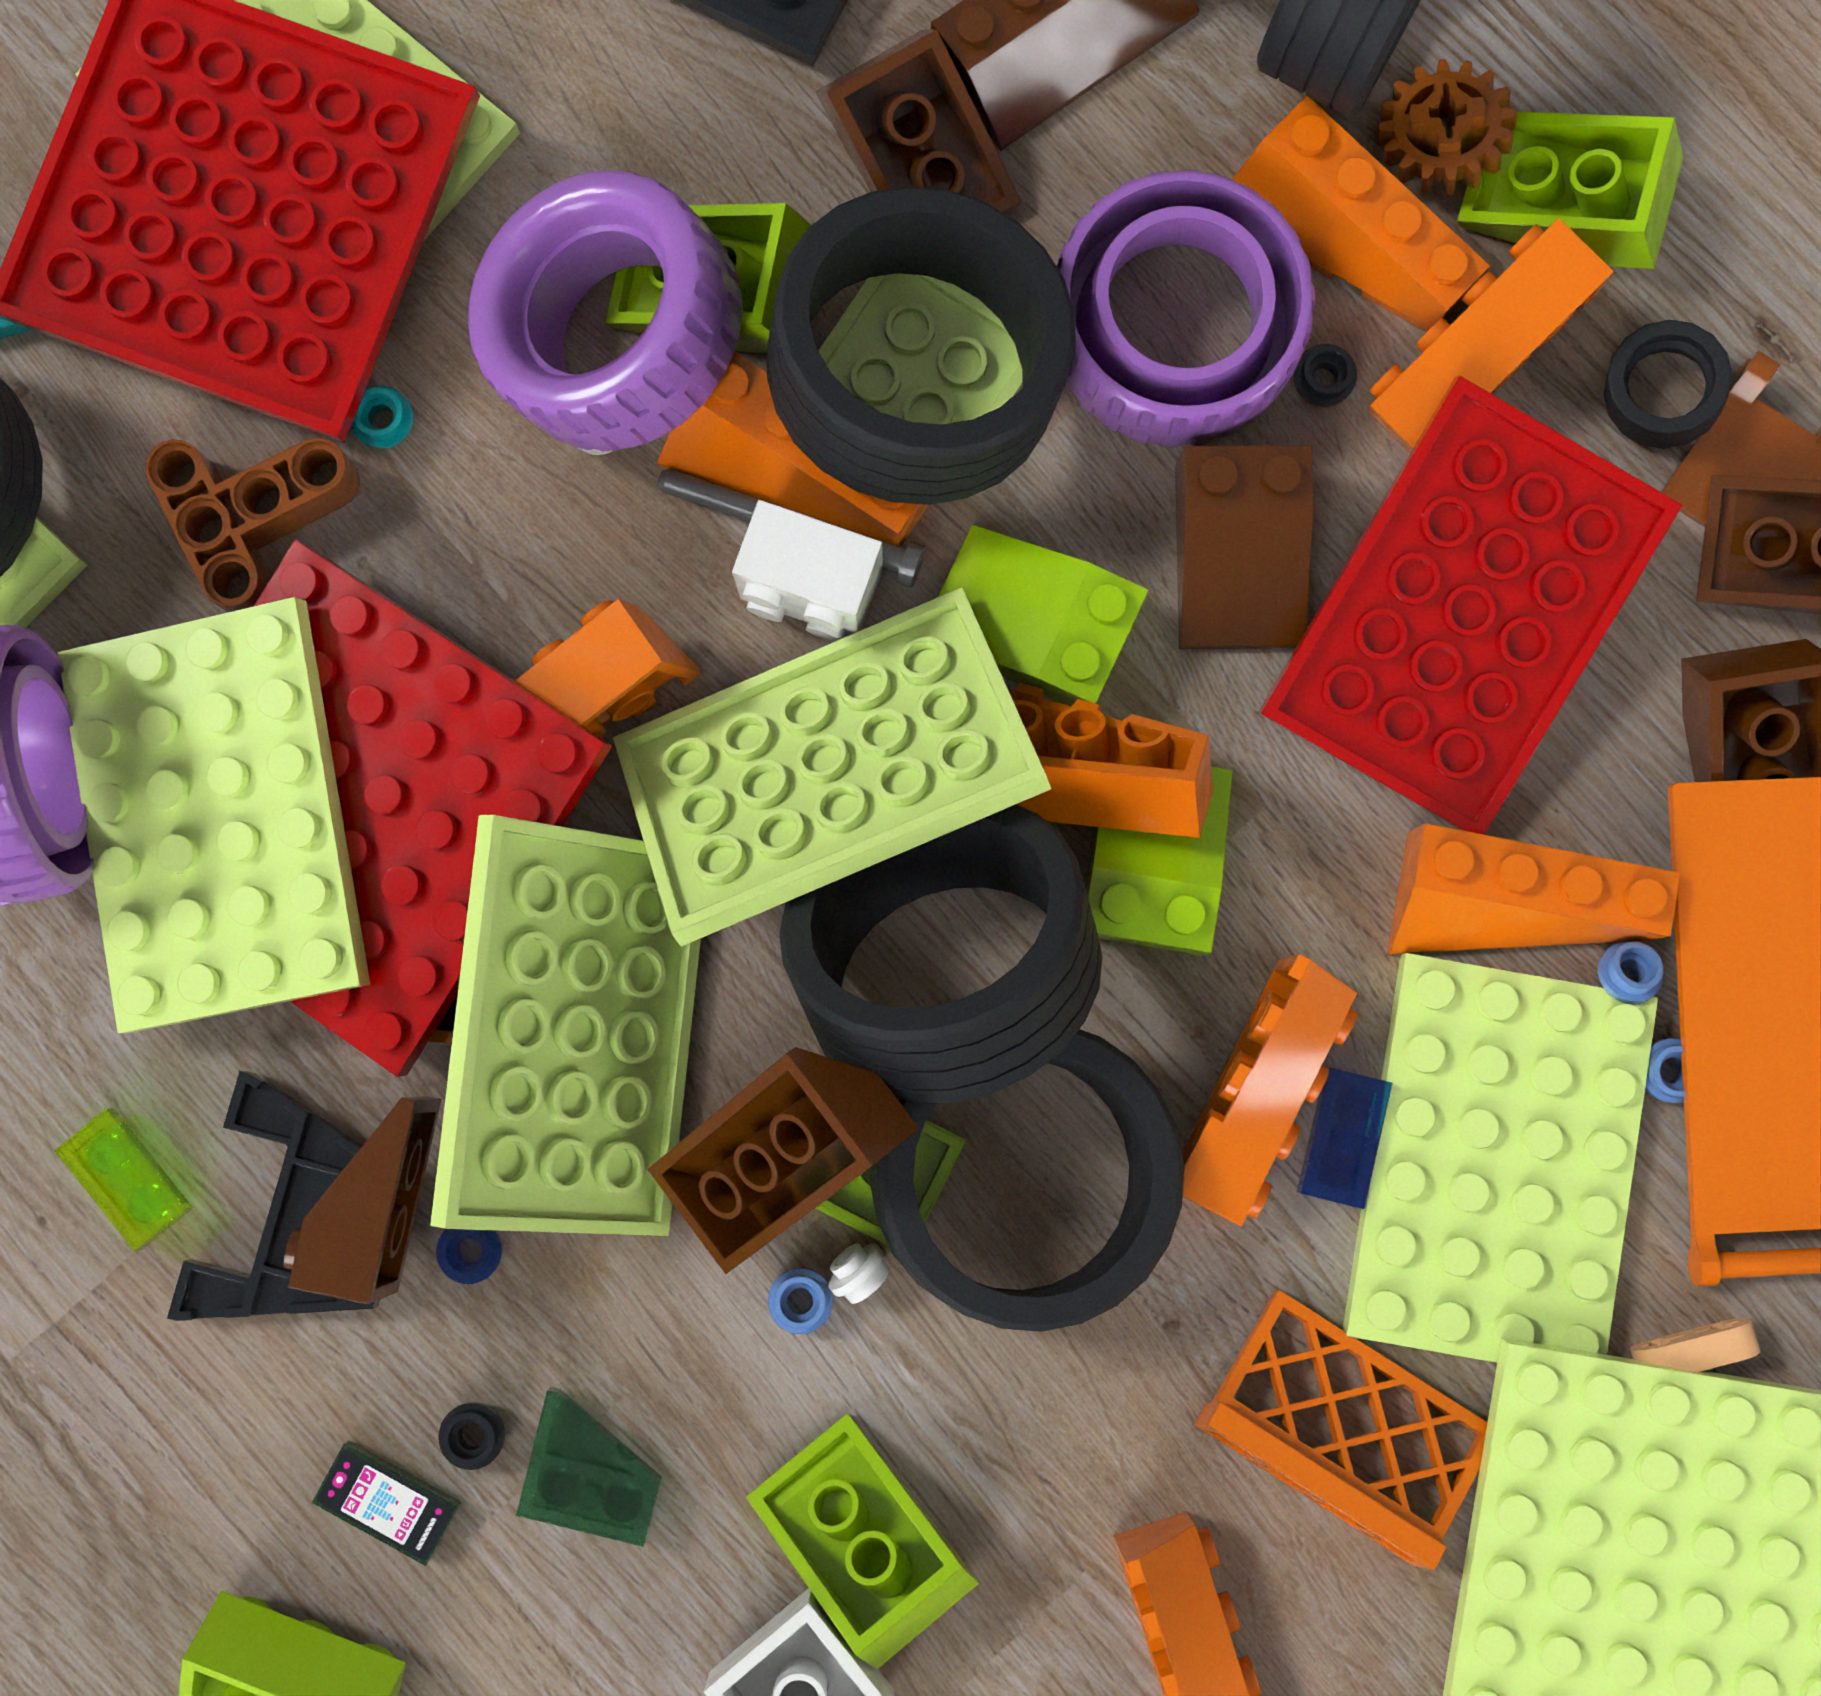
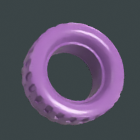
[468,170,743,451]
[1057,170,1315,447]
[0,624,95,907]

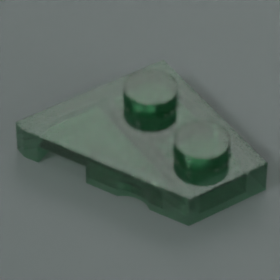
[516,1387,662,1547]

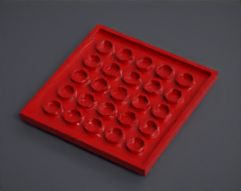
[0,0,480,443]
[254,540,612,1077]

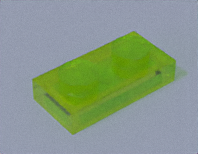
[54,1108,193,1251]

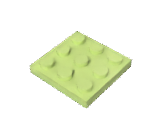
[818,273,1022,424]

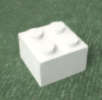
[732,499,883,642]
[703,1588,894,1696]

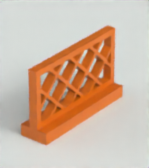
[1193,1289,1487,1570]

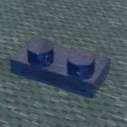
[1297,1067,1393,1209]

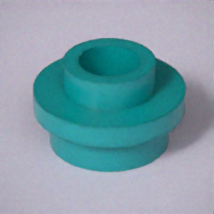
[351,386,414,449]

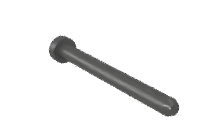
[658,469,926,588]

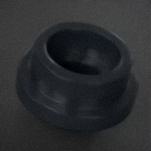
[1294,344,1357,407]
[438,1402,505,1470]

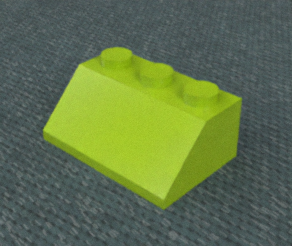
[179,1590,406,1696]

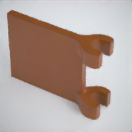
[1661,351,1821,527]

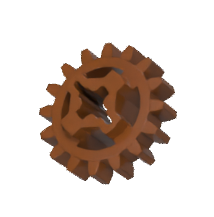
[1378,59,1517,195]

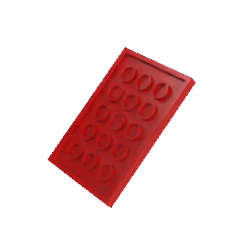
[1258,375,1683,835]

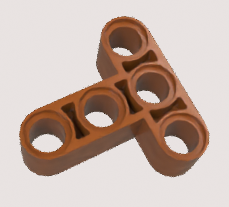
[145,438,360,613]

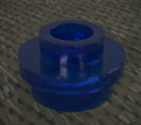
[436,1229,503,1284]

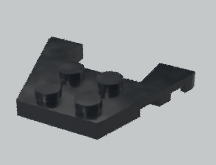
[167,1071,380,1321]

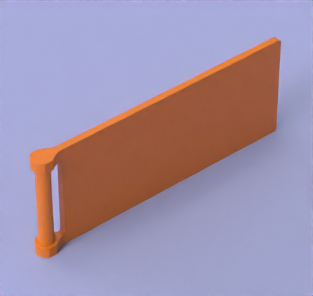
[1667,777,1821,1286]

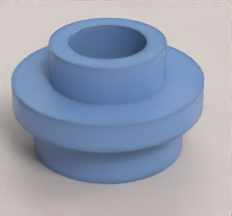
[1598,941,1664,1004]
[1645,1038,1686,1103]
[768,1268,833,1334]

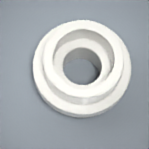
[828,1243,890,1304]

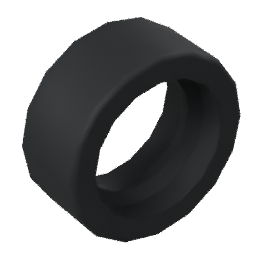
[1603,320,1732,449]

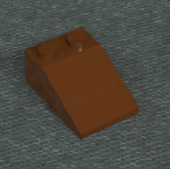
[815,29,1022,213]
[1175,445,1314,649]
[1696,475,1821,614]
[1681,639,1821,782]
[284,1096,442,1305]

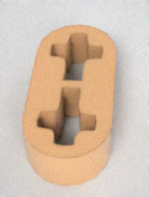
[1630,1318,1761,1372]

